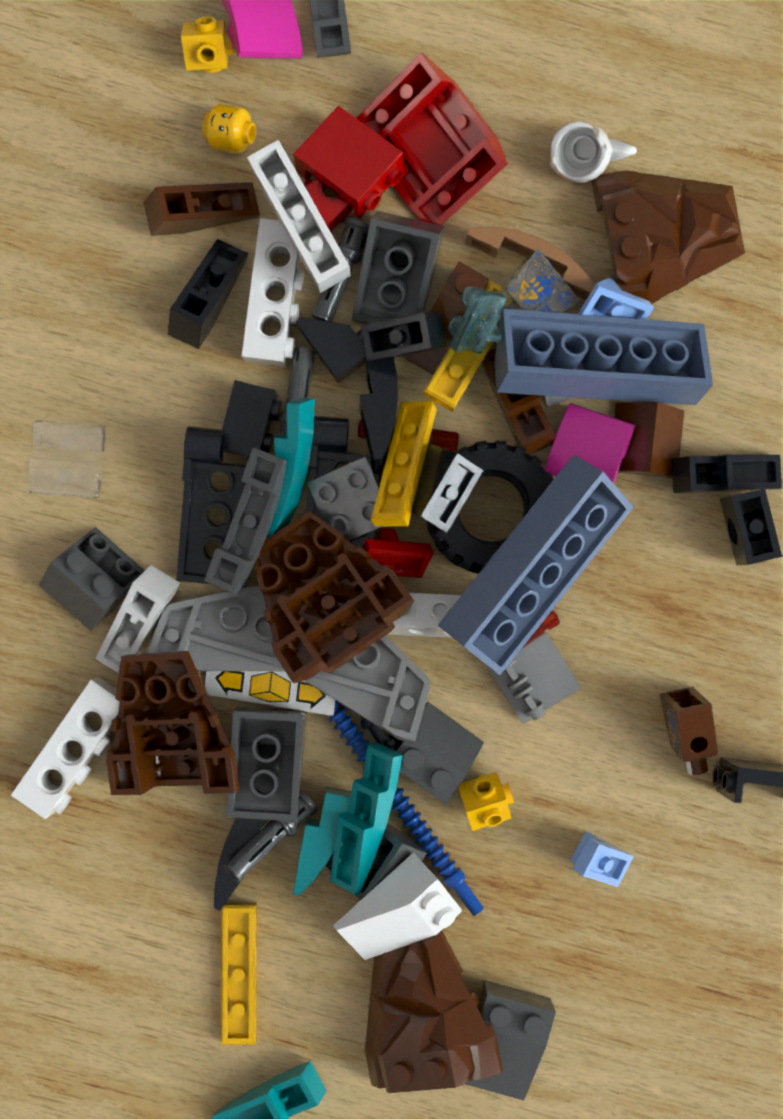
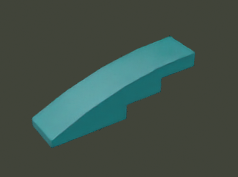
[266,397,315,539]
[330,743,403,895]

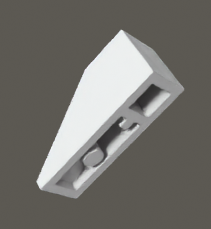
[95,565,180,673]

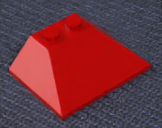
[356,52,508,226]

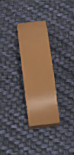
[465,227,595,300]

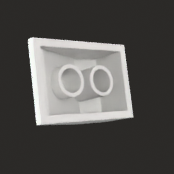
[333,852,462,960]

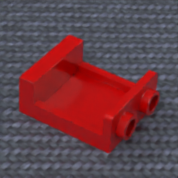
[293,106,404,218]

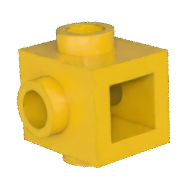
[181,17,234,73]
[458,772,514,831]

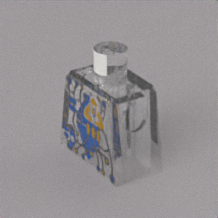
[492,249,580,330]

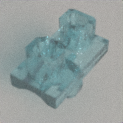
[448,287,507,354]

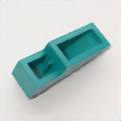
[293,787,352,895]
[212,1060,327,1119]

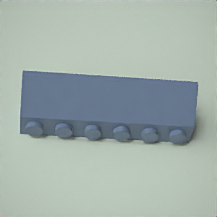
[494,309,713,405]
[437,455,634,675]

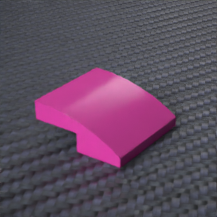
[221,0,303,59]
[545,403,636,483]

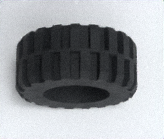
[426,440,554,574]

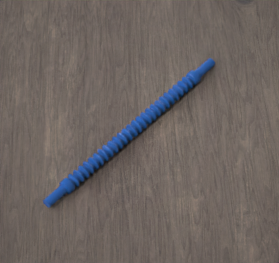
[328,700,484,916]

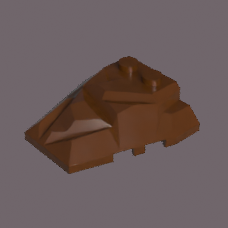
[591,170,745,304]
[254,511,414,684]
[106,651,240,795]
[365,930,503,1093]

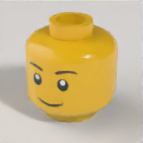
[202,104,256,154]

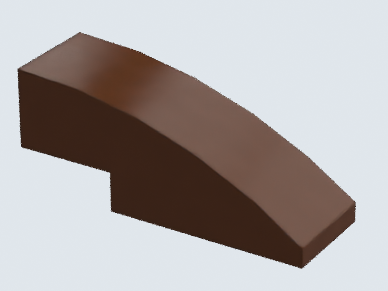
[482,348,555,455]

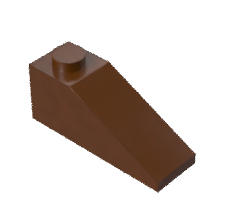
[143,182,260,236]
[406,261,489,375]

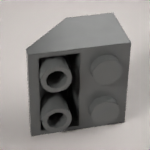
[39,527,145,631]

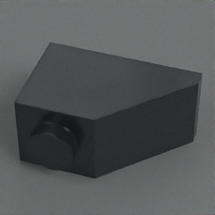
[296,317,368,383]

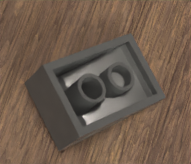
[352,211,445,324]
[226,707,306,822]
[465,980,556,1101]

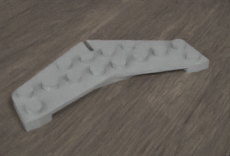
[147,585,430,744]

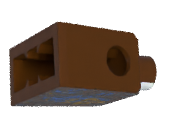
[660,687,718,775]

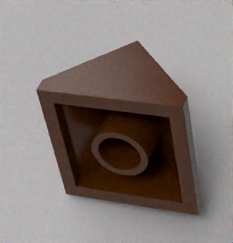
[614,402,684,479]

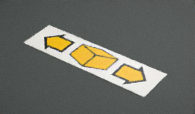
[205,671,335,716]

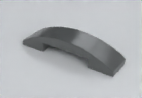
[310,0,351,58]
[204,447,287,594]

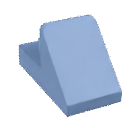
[579,278,654,320]
[571,832,634,887]

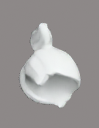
[549,121,636,183]

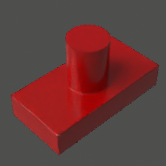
[362,528,434,578]

